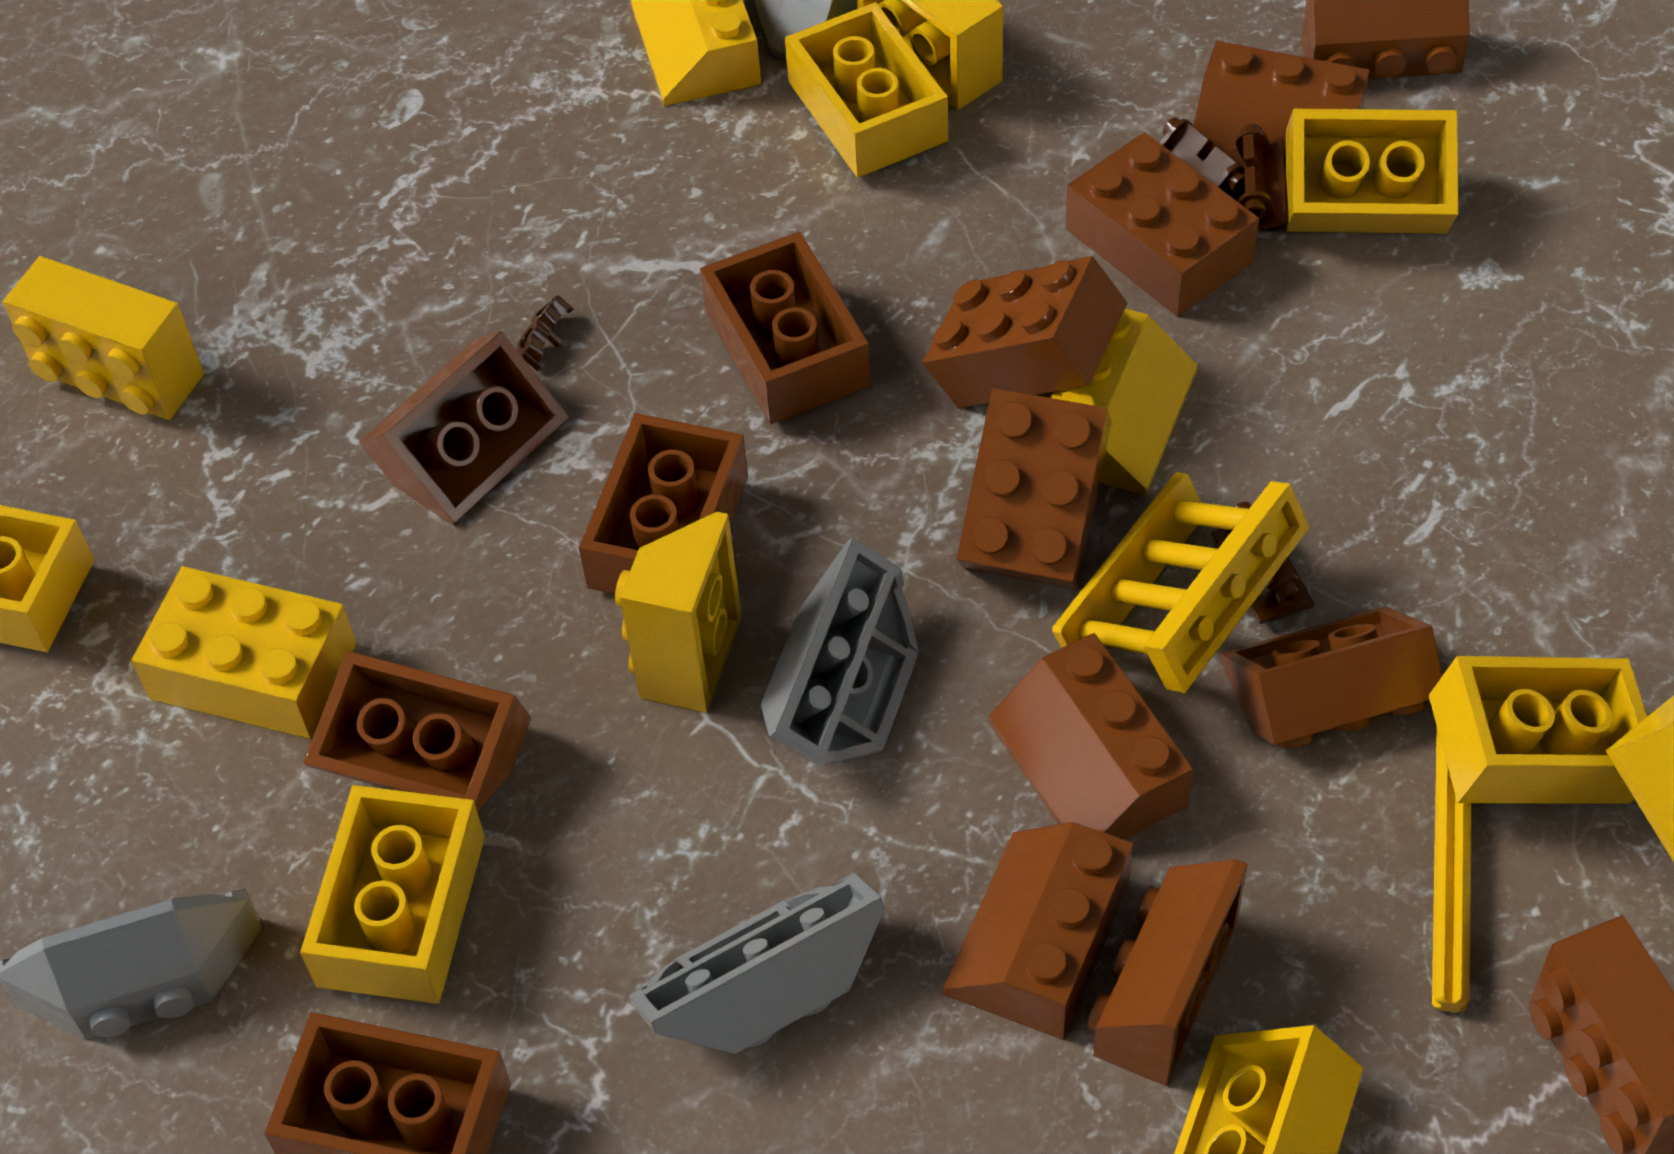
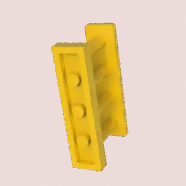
[1052,472,1310,693]

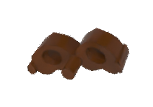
[517,295,575,371]

